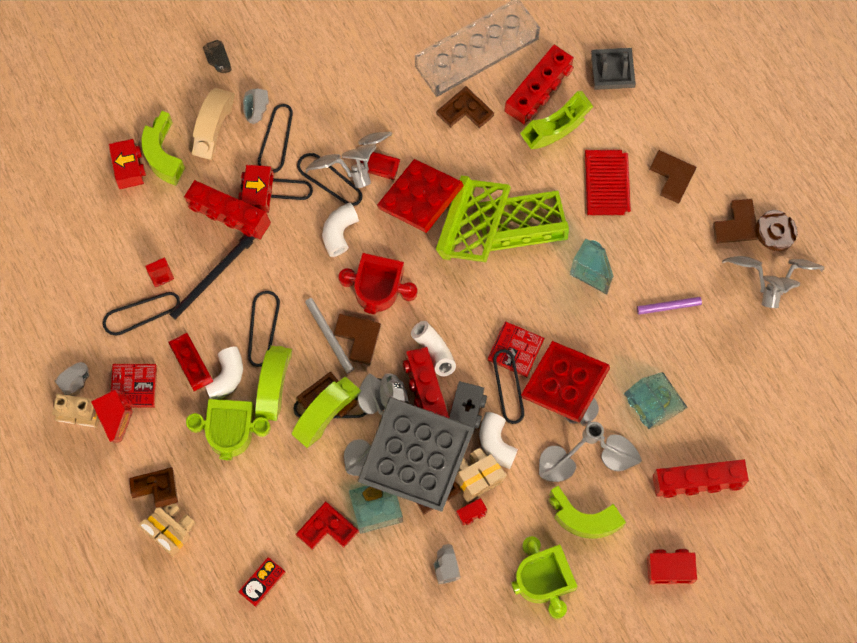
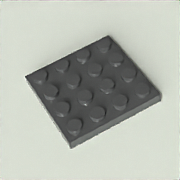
[358,396,475,512]

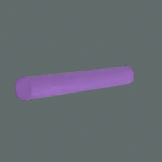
[637,297,702,315]

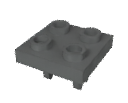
[591,48,636,90]

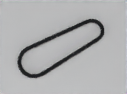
[258,104,293,173]
[297,153,363,206]
[248,291,280,367]
[103,292,180,336]

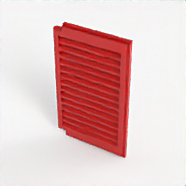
[585,150,631,215]

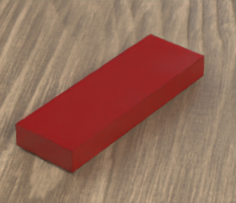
[168,333,214,392]

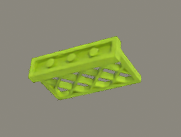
[436,175,511,262]
[476,190,569,251]

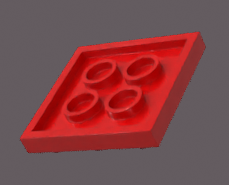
[377,159,464,233]
[521,341,610,423]

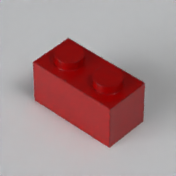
[456,498,487,526]

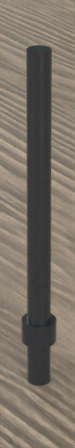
[169,234,255,320]

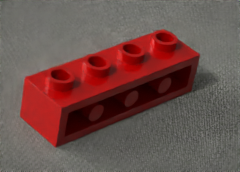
[504,44,574,125]
[184,180,271,240]
[403,347,449,418]
[653,459,749,498]

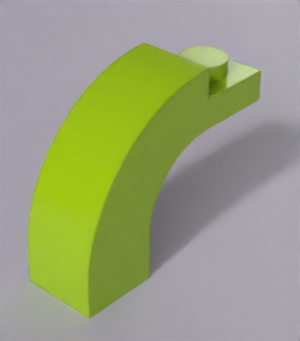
[520,91,593,149]
[142,111,185,186]
[255,346,292,421]
[291,377,361,448]
[549,486,626,539]

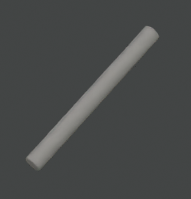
[305,298,354,374]

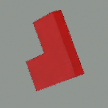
[295,501,359,550]

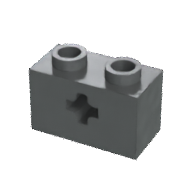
[449,381,487,433]

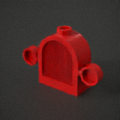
[338,253,418,314]

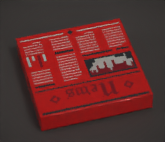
[488,321,545,378]
[111,364,157,408]

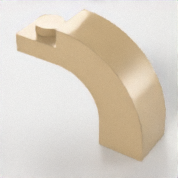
[192,88,235,160]

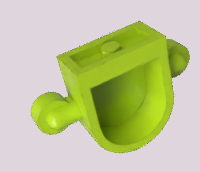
[186,399,271,461]
[511,536,578,619]

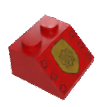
[91,390,133,443]

